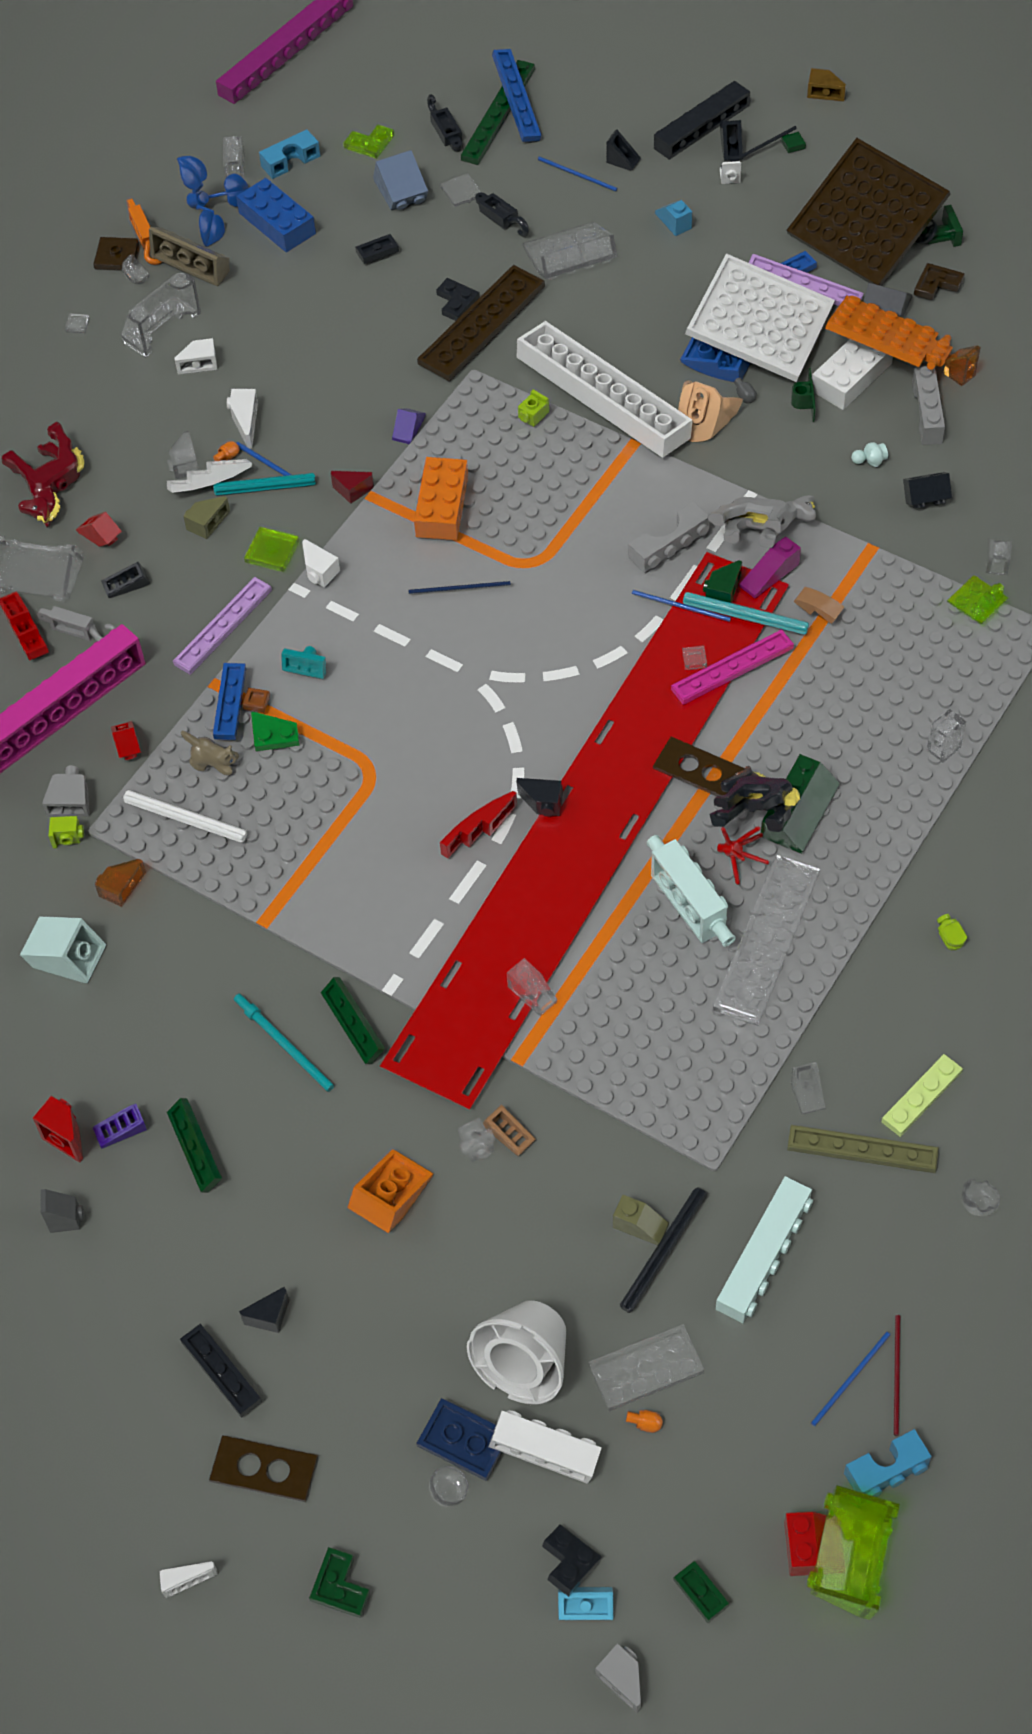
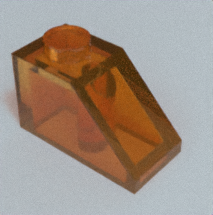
[944,345,981,386]
[95,859,146,907]

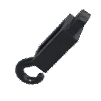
[427,94,462,151]
[475,192,529,237]

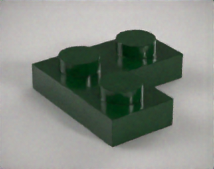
[309,1547,370,1618]

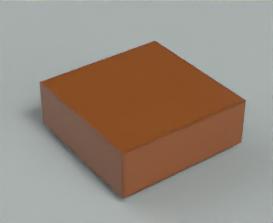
[242,687,270,713]

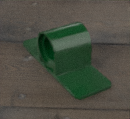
[791,368,815,422]

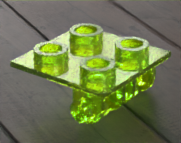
[947,575,1008,624]

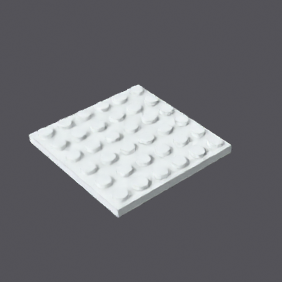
[685,254,835,382]

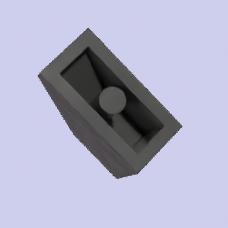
[41,1189,84,1233]

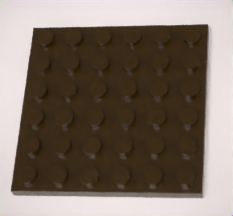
[786,137,951,286]

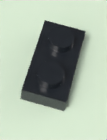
[355,234,399,264]

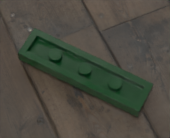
[320,977,385,1064]
[166,1098,222,1193]

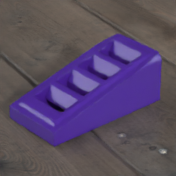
[93,1104,147,1149]

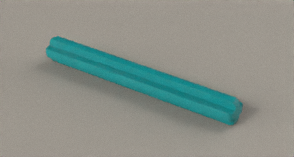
[213,473,316,495]

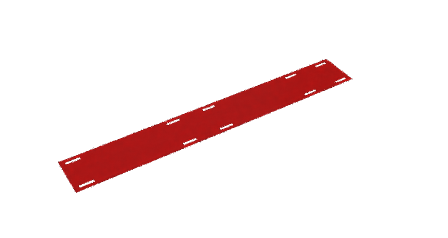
[380,552,789,1110]

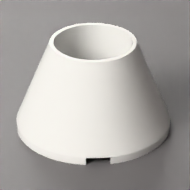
[467,1301,566,1404]

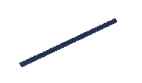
[408,581,511,594]

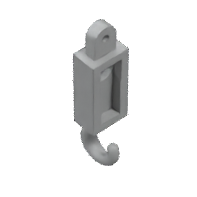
[37,606,116,641]

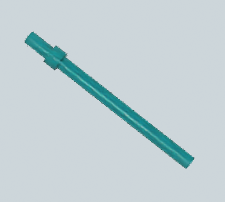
[234,993,334,1092]

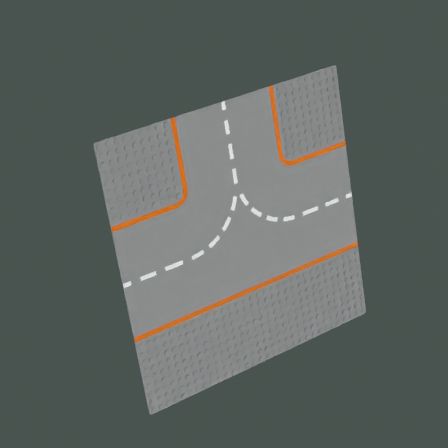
[88,370,1032,1171]

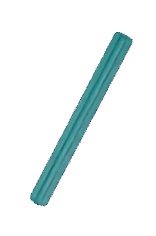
[683,592,809,635]

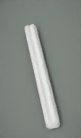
[123,790,247,843]

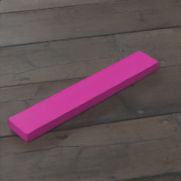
[671,629,794,705]

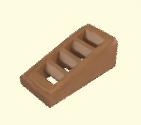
[482,1104,536,1156]

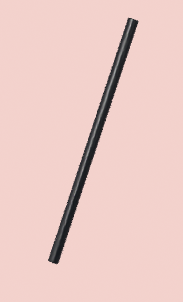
[720,126,797,169]

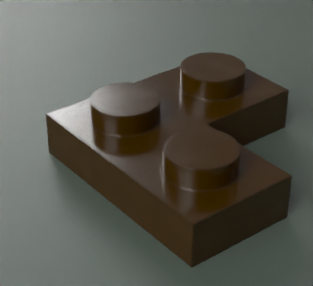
[914,263,965,300]

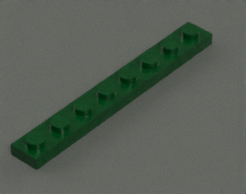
[461,60,535,165]

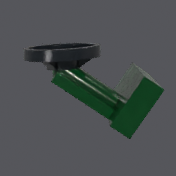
[915,205,963,247]

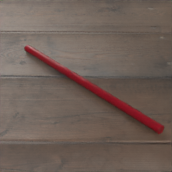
[894,1315,900,1436]

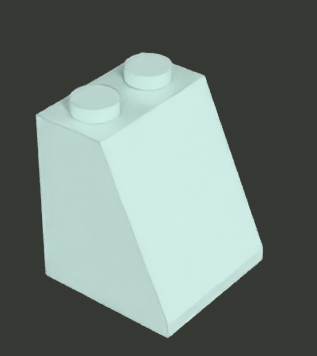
[20,917,106,983]

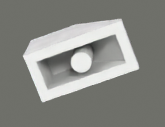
[175,338,217,374]
[302,539,340,588]

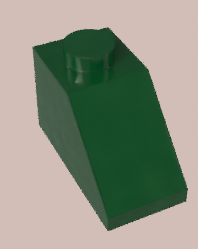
[703,560,742,603]

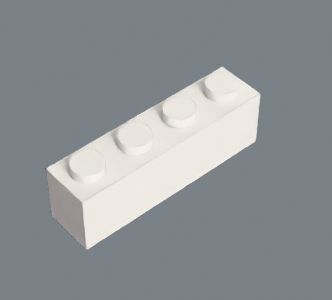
[489,1410,602,1484]

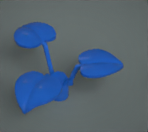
[177,156,249,247]

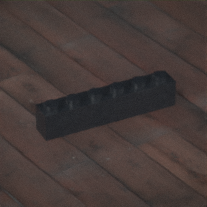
[654,80,750,160]

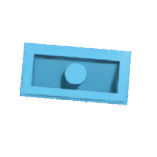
[558,1587,613,1620]

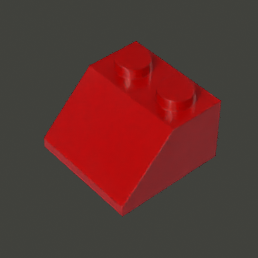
[33,1096,83,1163]
[784,1512,844,1576]

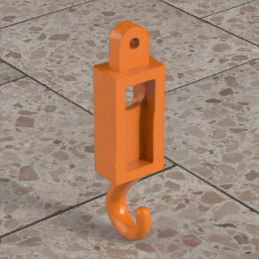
[126,198,162,265]

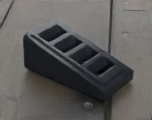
[101,562,150,598]

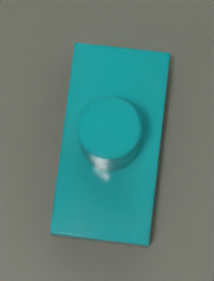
[281,646,326,679]

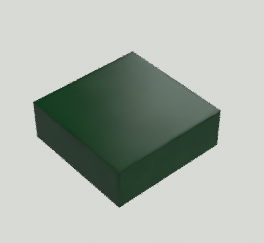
[781,131,806,153]

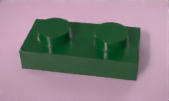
[673,1560,729,1623]

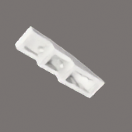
[167,459,252,493]

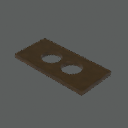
[653,737,745,796]
[209,1435,318,1502]

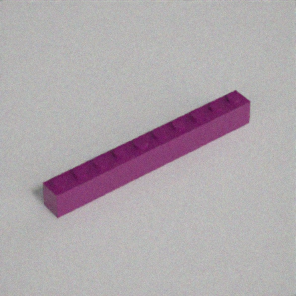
[216,0,353,104]

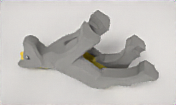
[708,496,816,548]

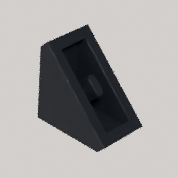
[606,129,641,171]
[239,1287,289,1333]

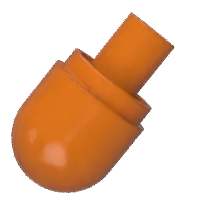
[213,441,239,461]
[626,1409,663,1433]

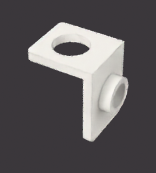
[720,161,741,184]

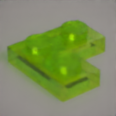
[343,124,394,159]

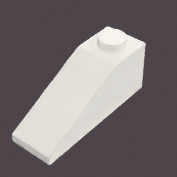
[227,389,258,449]

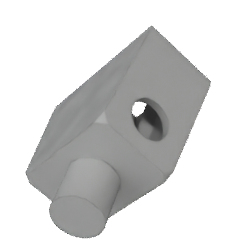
[42,765,89,817]

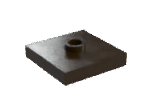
[93,237,139,271]

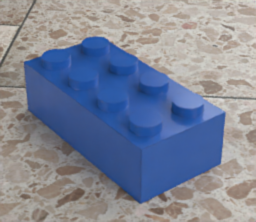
[236,178,316,253]

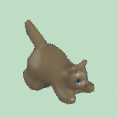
[181,731,239,775]

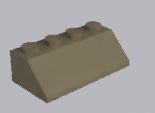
[149,227,230,286]

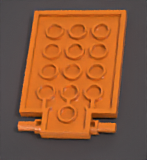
[825,295,953,370]

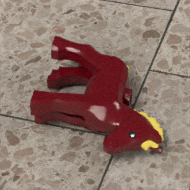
[1,421,84,528]

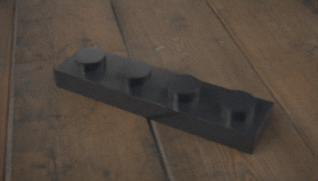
[180,1323,262,1418]

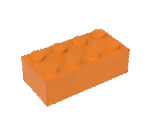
[414,457,468,540]

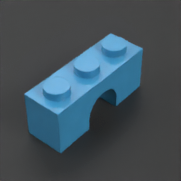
[259,129,320,179]
[844,1429,932,1501]

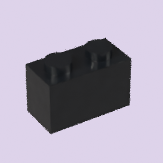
[903,472,952,508]

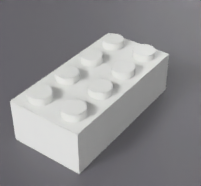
[812,339,893,410]

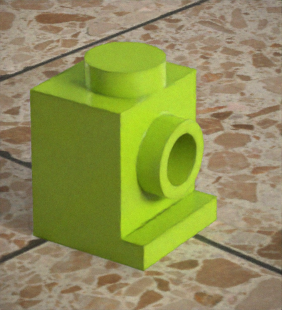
[518,389,549,427]
[48,816,84,848]

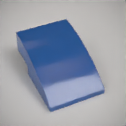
[680,337,751,382]

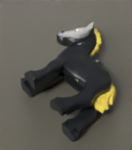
[709,766,800,832]

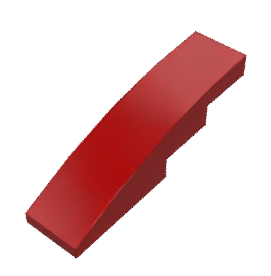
[0,591,49,661]
[440,791,517,859]

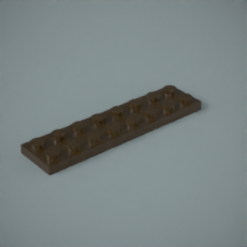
[417,264,545,381]

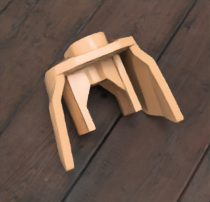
[678,380,743,442]

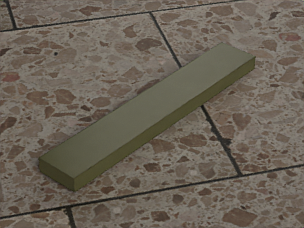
[787,1125,939,1173]

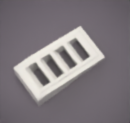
[160,1561,218,1598]

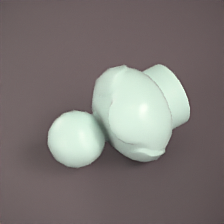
[851,442,888,467]

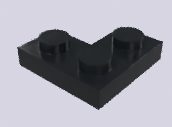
[436,278,480,321]
[542,1524,602,1597]

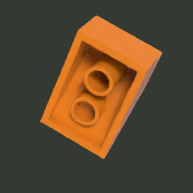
[347,1149,433,1233]

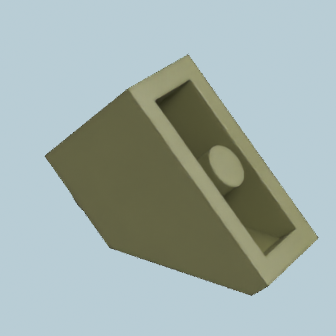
[183,496,230,539]
[613,1195,669,1246]

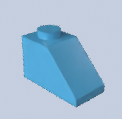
[655,200,692,236]

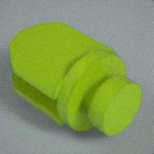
[937,914,967,951]

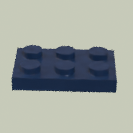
[416,1398,502,1481]

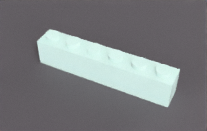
[716,1176,814,1323]

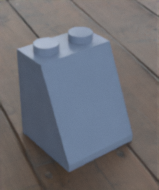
[373,150,428,210]

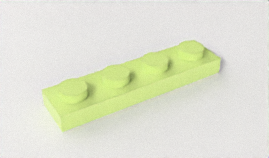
[881,1054,963,1137]

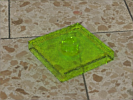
[244,527,299,572]

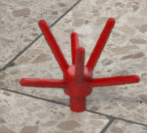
[717,826,769,885]

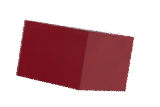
[331,471,374,504]

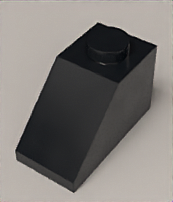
[720,120,743,161]
[516,778,563,816]

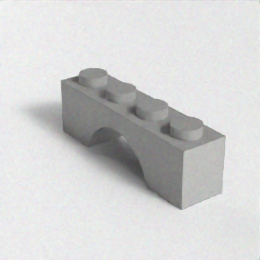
[912,366,945,445]
[628,502,710,572]

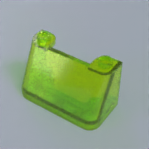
[807,1485,900,1620]

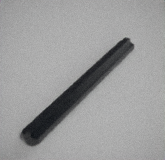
[620,1187,707,1313]

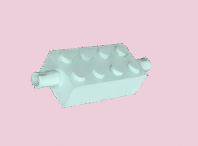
[647,835,736,947]

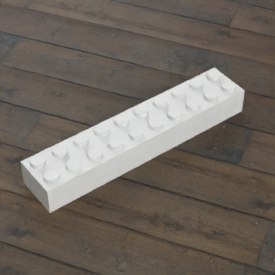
[517,321,693,458]

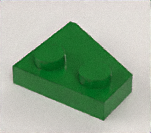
[251,712,300,752]

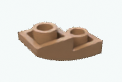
[794,587,844,624]

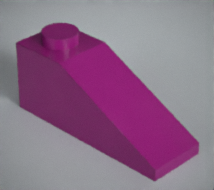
[739,536,801,598]

